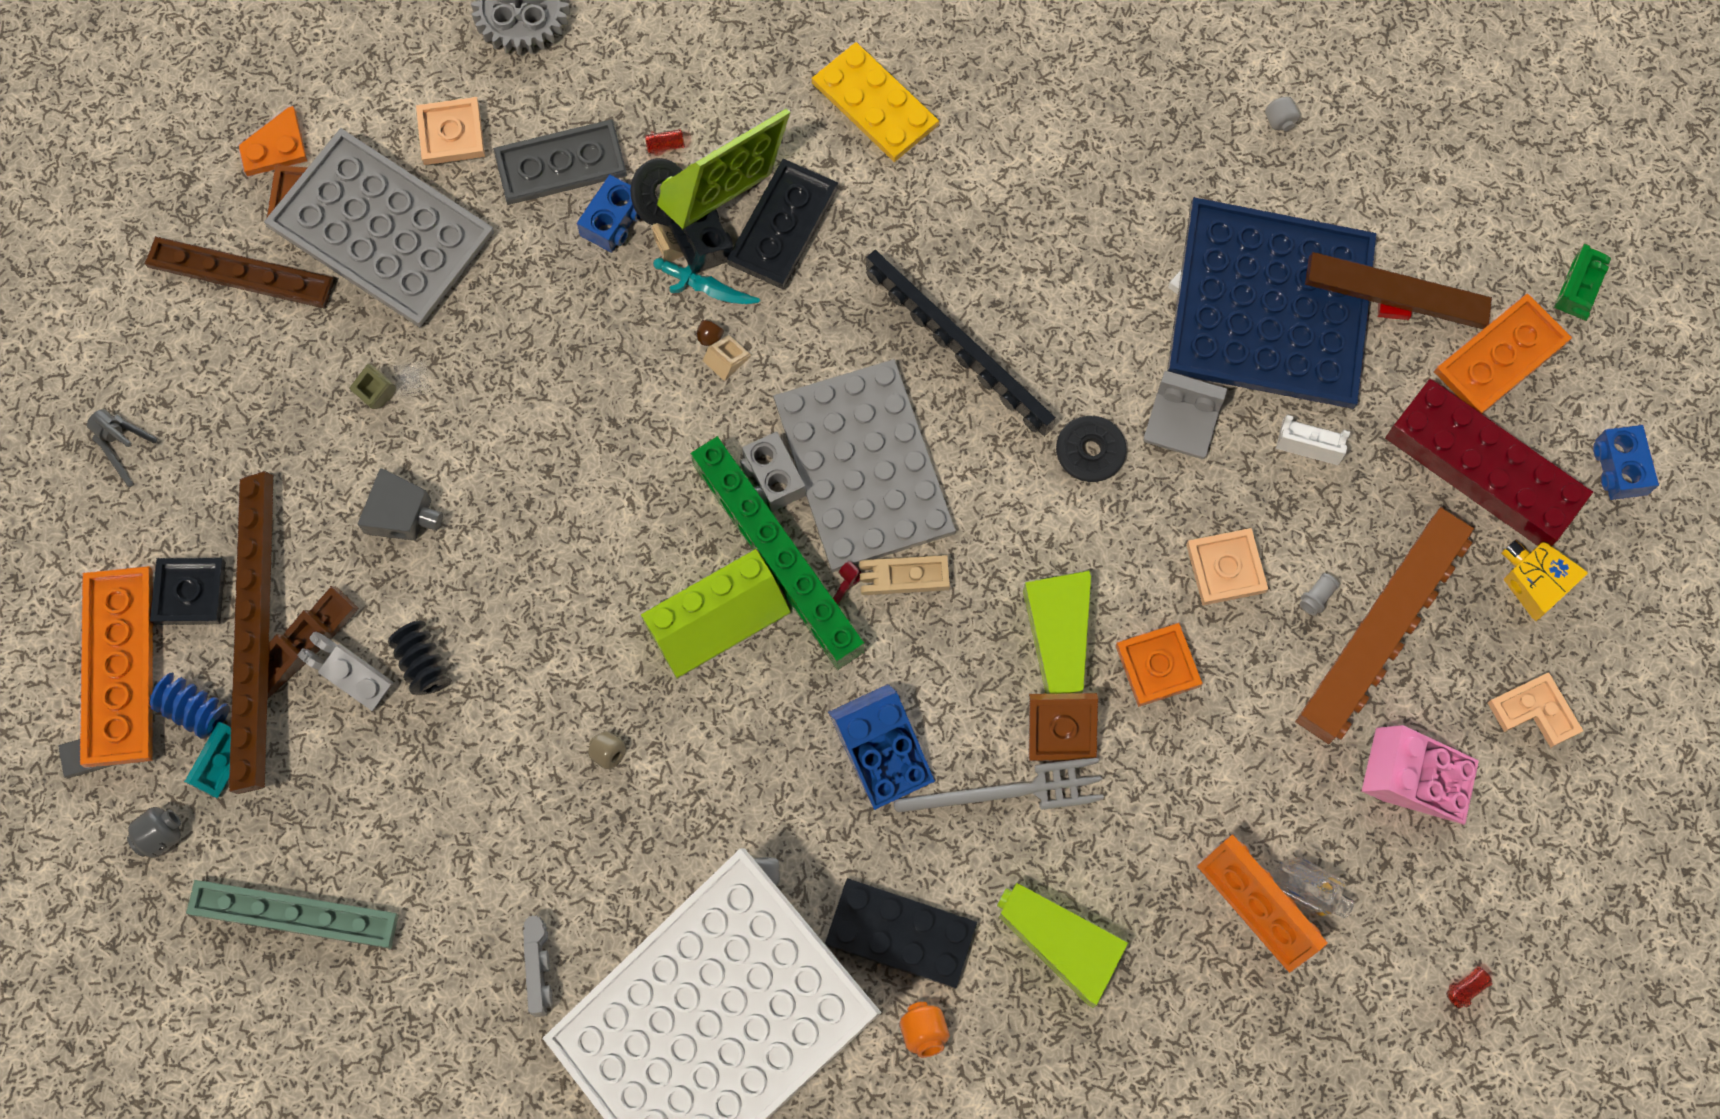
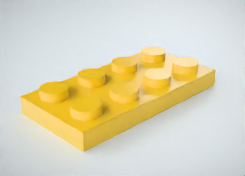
[812,42,939,162]

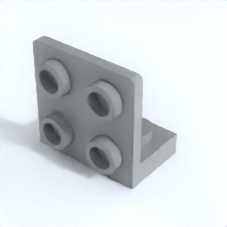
[1143,371,1227,459]

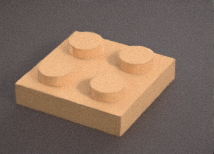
[416,97,485,165]
[1186,528,1268,606]

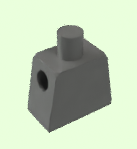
[357,468,443,541]

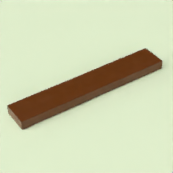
[145,236,335,309]
[1305,252,1492,329]

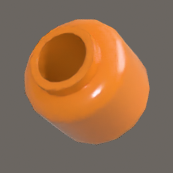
[899,1002,950,1058]

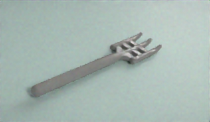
[894,758,1104,812]

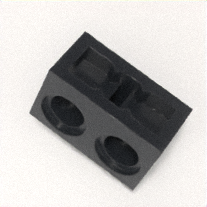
[667,209,733,273]

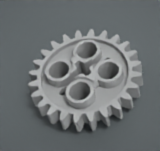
[471,0,570,55]

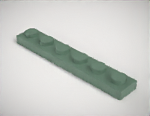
[186,880,399,949]

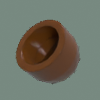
[696,320,724,346]

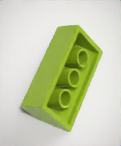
[641,549,791,679]

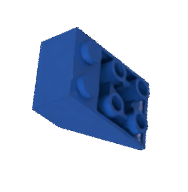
[828,684,935,810]

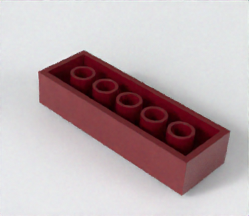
[1385,378,1593,546]

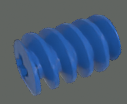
[150,672,230,739]

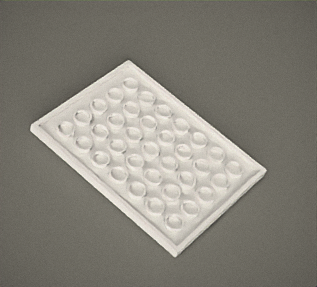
[543,848,881,1119]

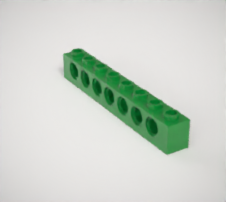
[690,436,865,671]

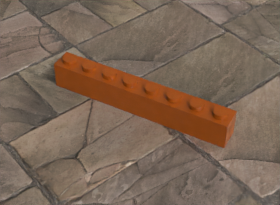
[1295,507,1474,745]

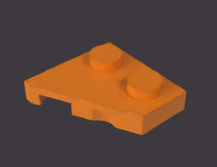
[239,106,307,177]

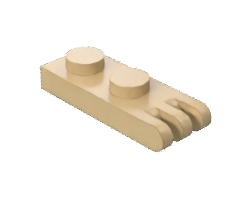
[859,555,950,595]

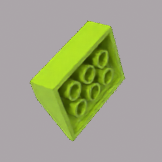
[657,109,791,229]

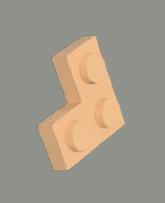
[1488,672,1583,748]

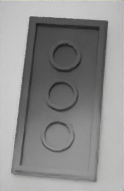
[493,119,627,205]

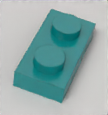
[184,722,231,798]

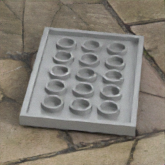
[264,128,494,328]
[773,359,956,572]

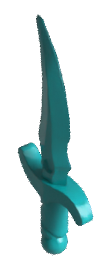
[653,258,761,304]

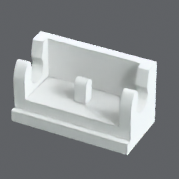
[1276,415,1350,465]

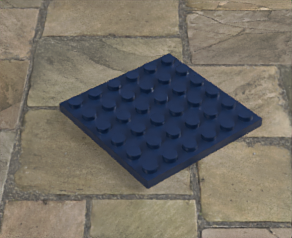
[1167,197,1377,409]

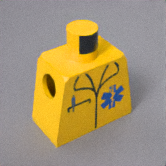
[1501,540,1588,622]

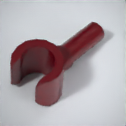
[833,561,862,605]

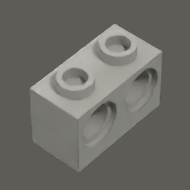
[740,431,806,512]

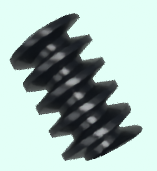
[388,620,452,696]

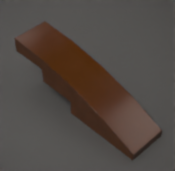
[268,586,359,698]

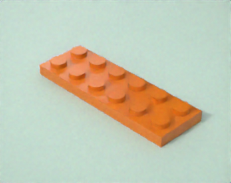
[80,566,153,768]

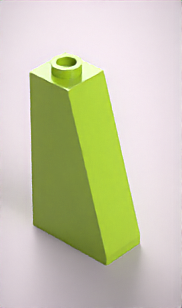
[1023,571,1091,694]
[997,883,1128,1008]

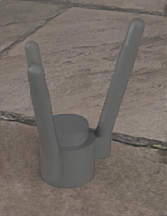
[87,409,157,487]

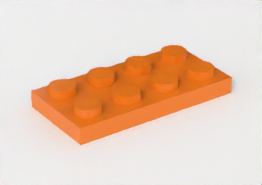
[1434,293,1572,414]
[1197,834,1328,973]

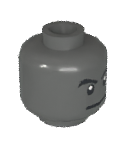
[127,807,181,858]

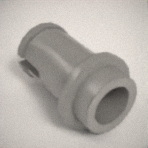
[1300,573,1339,616]

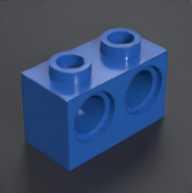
[576,174,641,253]
[1593,425,1659,500]

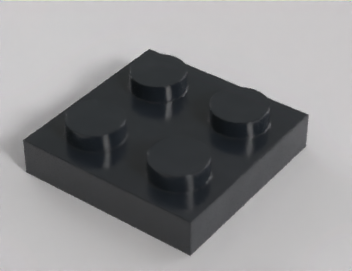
[150,558,226,625]

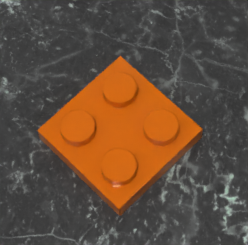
[1116,623,1203,707]

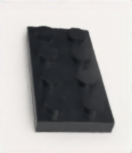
[727,159,838,289]
[825,878,977,989]

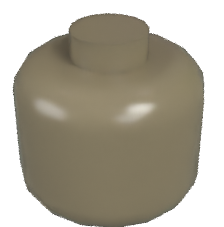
[588,731,626,769]

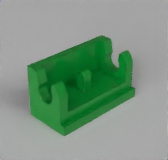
[1553,243,1611,321]

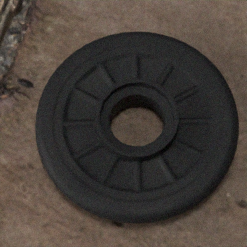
[630,158,683,227]
[1056,416,1127,482]

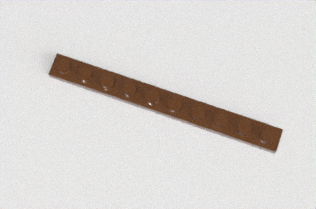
[229,471,274,794]

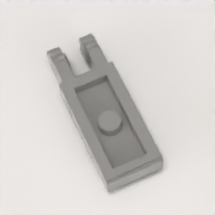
[298,632,394,711]
[523,915,552,1017]

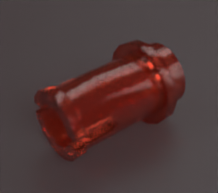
[645,128,685,156]
[1446,967,1493,1009]

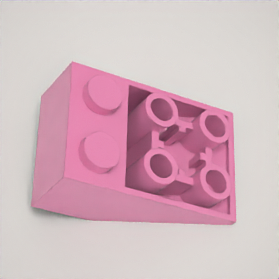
[1361,725,1479,825]

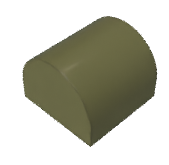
[349,364,396,409]

